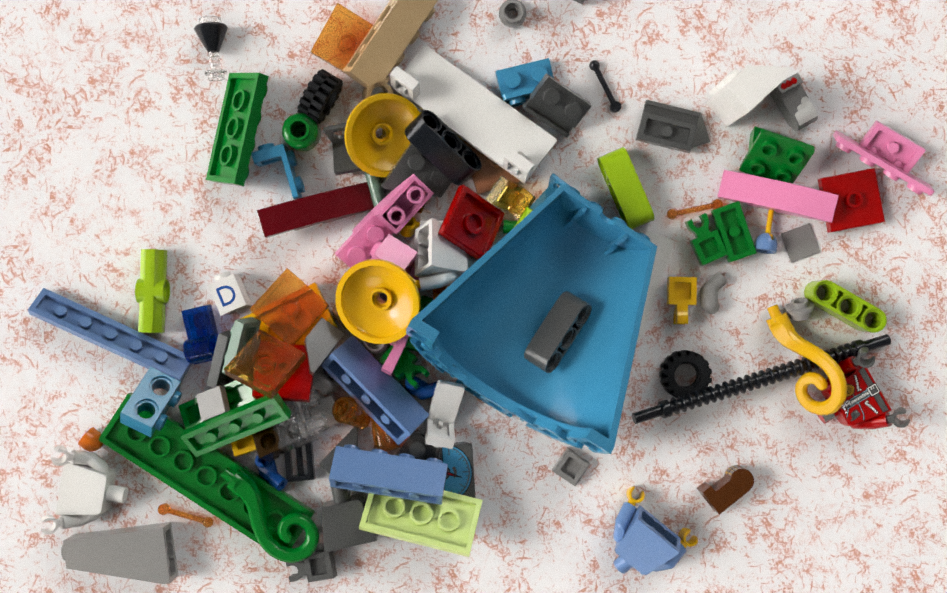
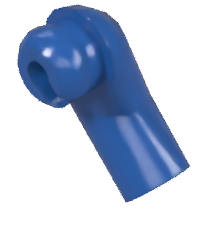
[405,376,437,400]
[255,455,288,491]

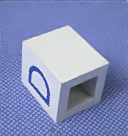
[208,271,252,316]

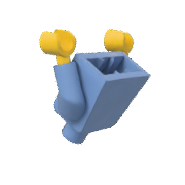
[613,486,698,575]

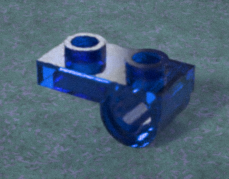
[181,304,218,365]

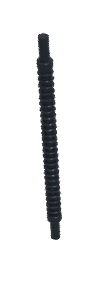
[632,334,891,424]

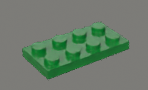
[206,73,269,187]

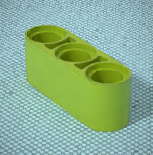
[597,147,655,230]
[804,280,887,333]

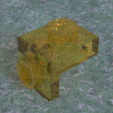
[486,176,536,219]

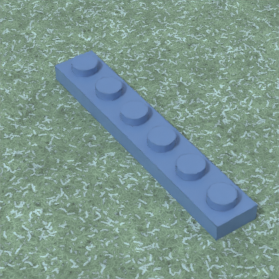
[28,288,194,382]

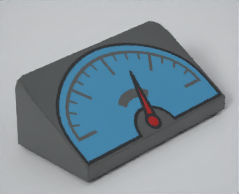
[439,442,475,498]

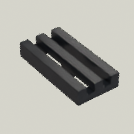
[282,424,316,482]

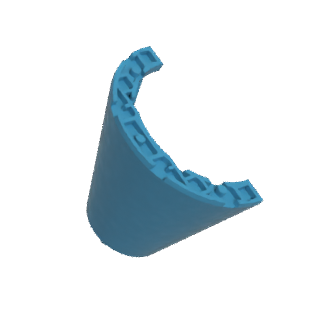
[406,184,657,454]

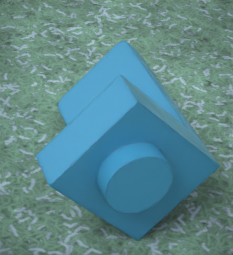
[251,143,305,200]

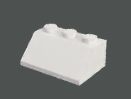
[705,65,793,126]

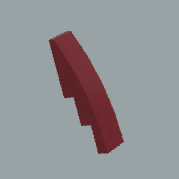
[257,182,374,238]

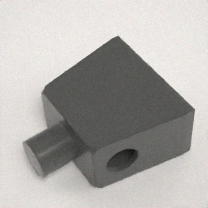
[322,486,379,553]

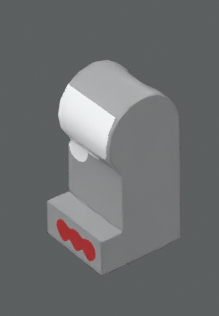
[770,73,818,131]

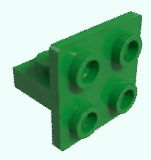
[739,126,815,184]

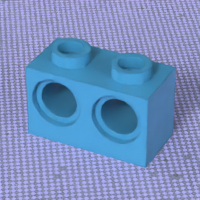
[120,366,182,437]

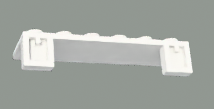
[390,46,557,184]

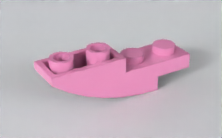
[335,174,434,268]

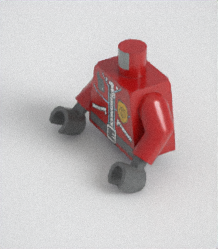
[818,347,910,429]

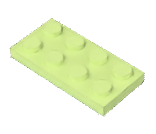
[359,490,483,557]

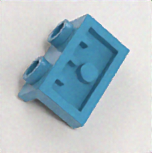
[495,58,554,107]

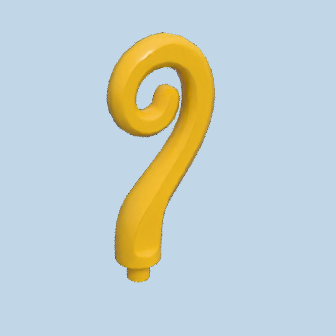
[766,304,847,415]

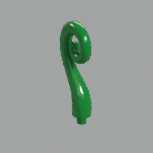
[221,467,319,563]

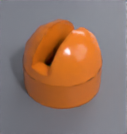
[78,427,103,452]

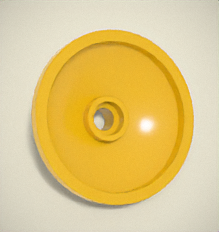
[344,93,420,177]
[335,259,420,344]

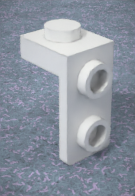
[425,380,465,449]

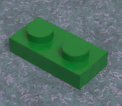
[711,201,757,262]

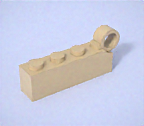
[343,0,438,100]

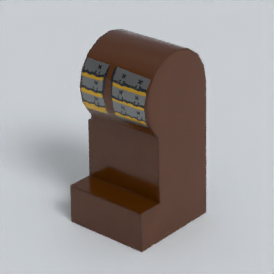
[697,465,754,515]

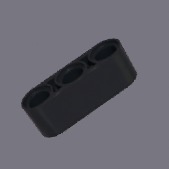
[405,110,482,186]

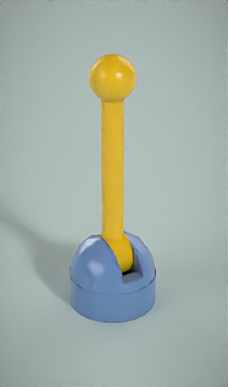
[754,210,778,254]

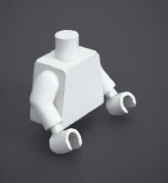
[41,445,128,535]

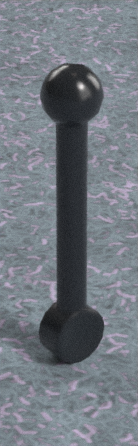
[589,60,621,113]

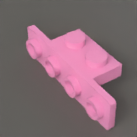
[833,120,935,196]

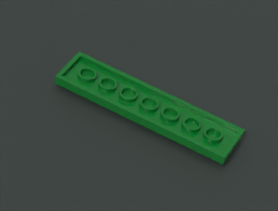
[99,392,315,548]

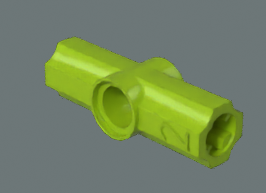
[135,249,170,333]

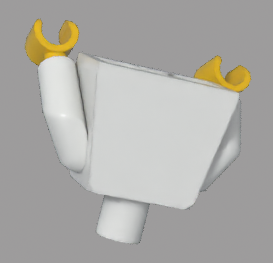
[400,217,476,291]

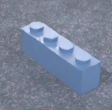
[321,335,429,445]
[329,444,448,505]

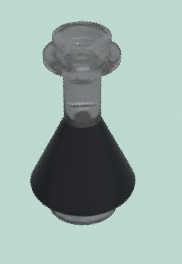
[194,16,228,81]

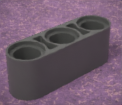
[524,291,592,373]

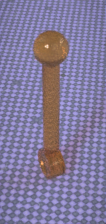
[667,199,723,219]
[158,503,213,528]

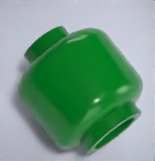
[282,113,321,152]

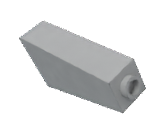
[61,522,178,584]

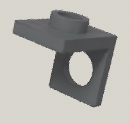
[323,123,362,175]

